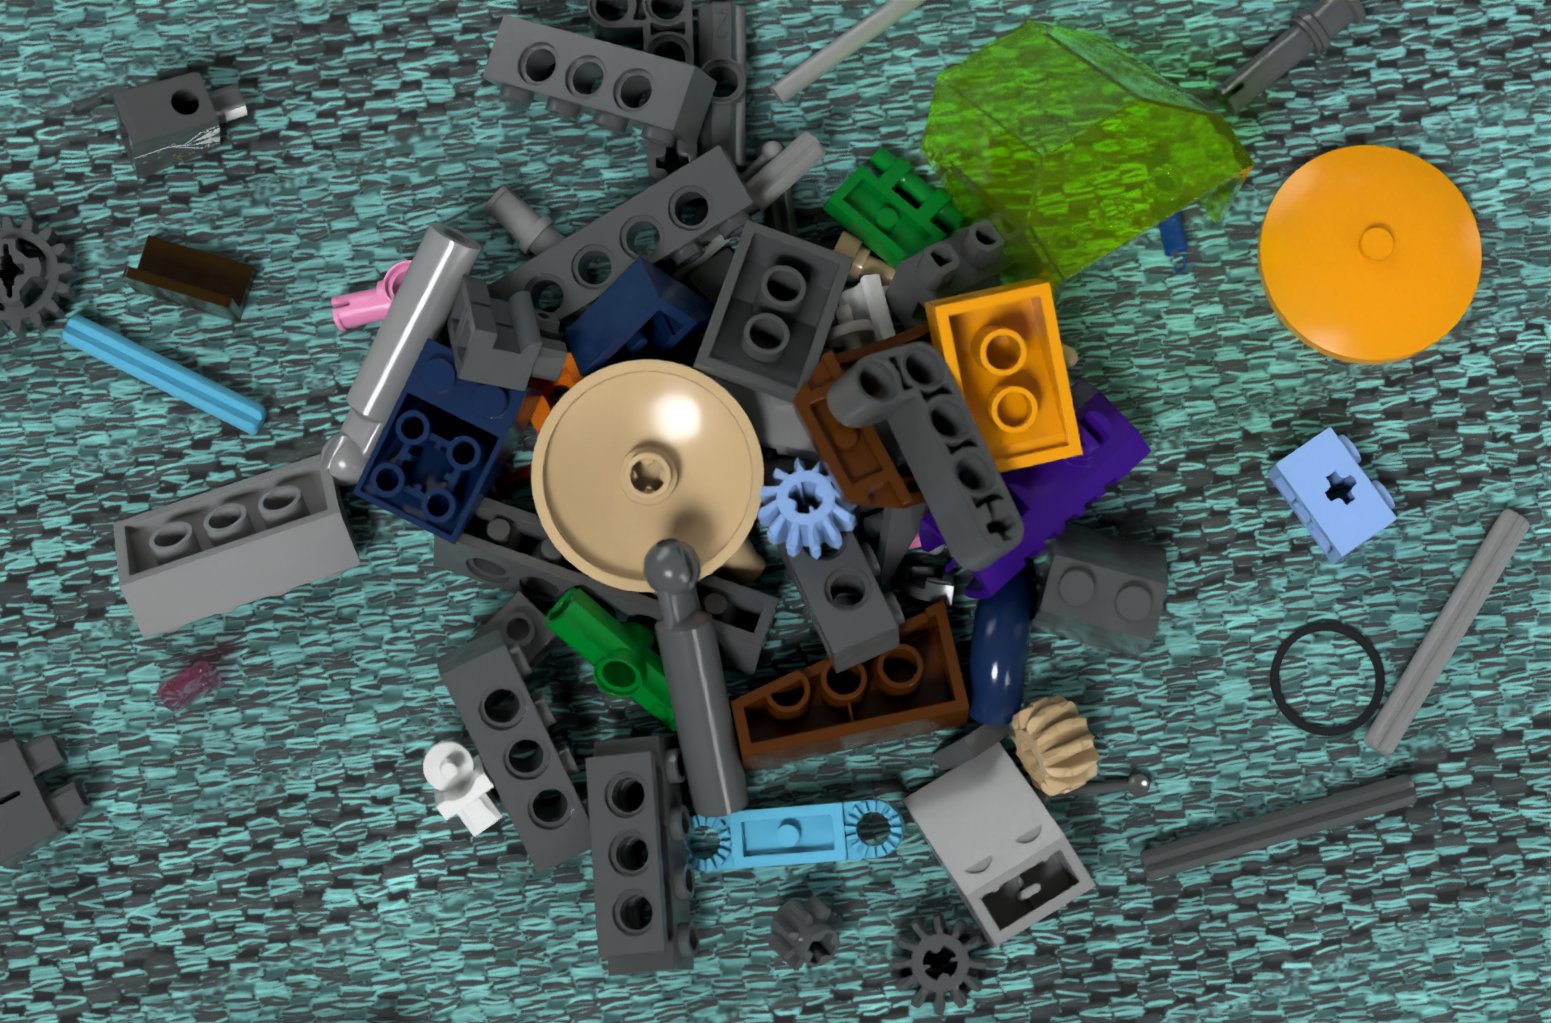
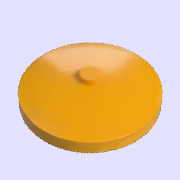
[1257,145,1482,364]

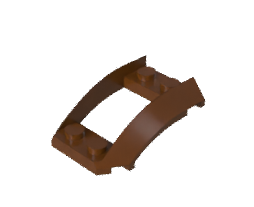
[793,321,1007,509]

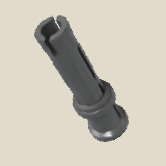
[1212,0,1366,116]

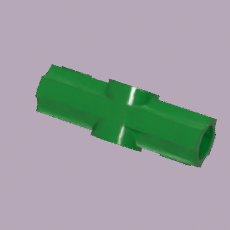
[543,586,677,732]

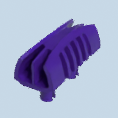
[919,378,1151,599]

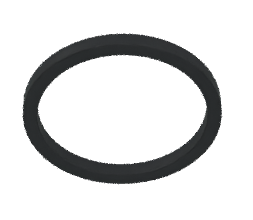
[1270,622,1385,736]

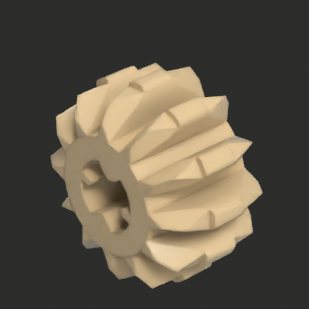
[1011,694,1099,797]

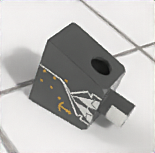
[112,72,247,180]

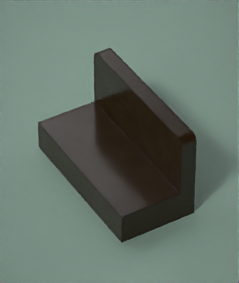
[122,235,257,323]

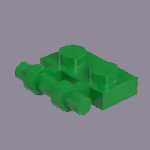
[823,147,967,270]

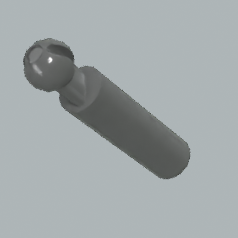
[643,538,750,818]

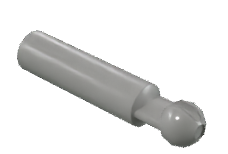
[320,222,482,486]

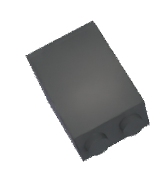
[1031,522,1168,658]

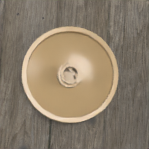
[531,359,764,592]

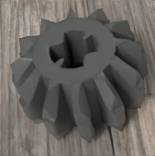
[889,914,988,1014]

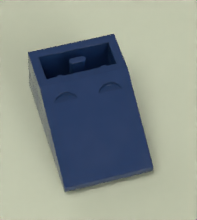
[353,338,543,544]

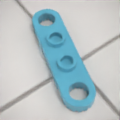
[684,799,905,871]

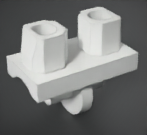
[826,274,898,351]
[423,740,503,837]

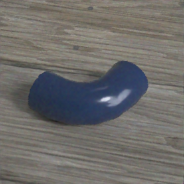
[965,570,1036,725]

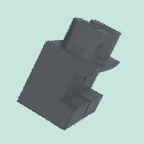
[885,219,1013,330]
[447,275,568,392]
[0,734,92,868]

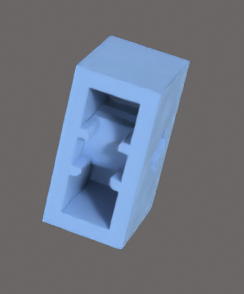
[1267,426,1398,565]

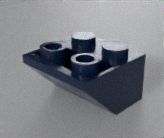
[563,256,715,378]

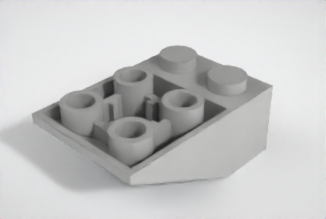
[901,742,1096,949]

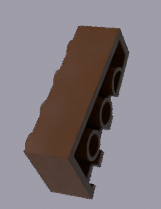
[731,600,970,772]

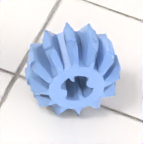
[758,458,857,559]

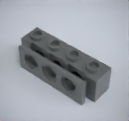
[585,735,699,975]

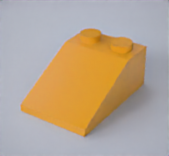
[924,278,1083,473]

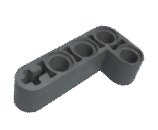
[587,0,698,186]
[827,342,1024,572]

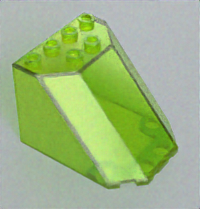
[920,20,1254,308]

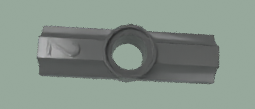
[697,2,747,172]

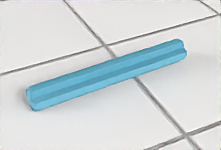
[62,314,268,435]

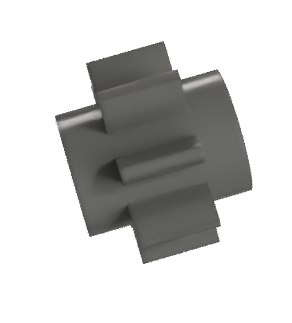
[768,895,842,971]

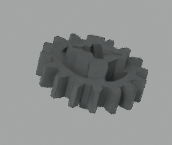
[0,216,78,339]

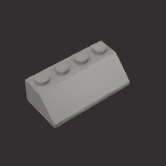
[113,454,361,638]

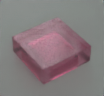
[156,660,226,713]

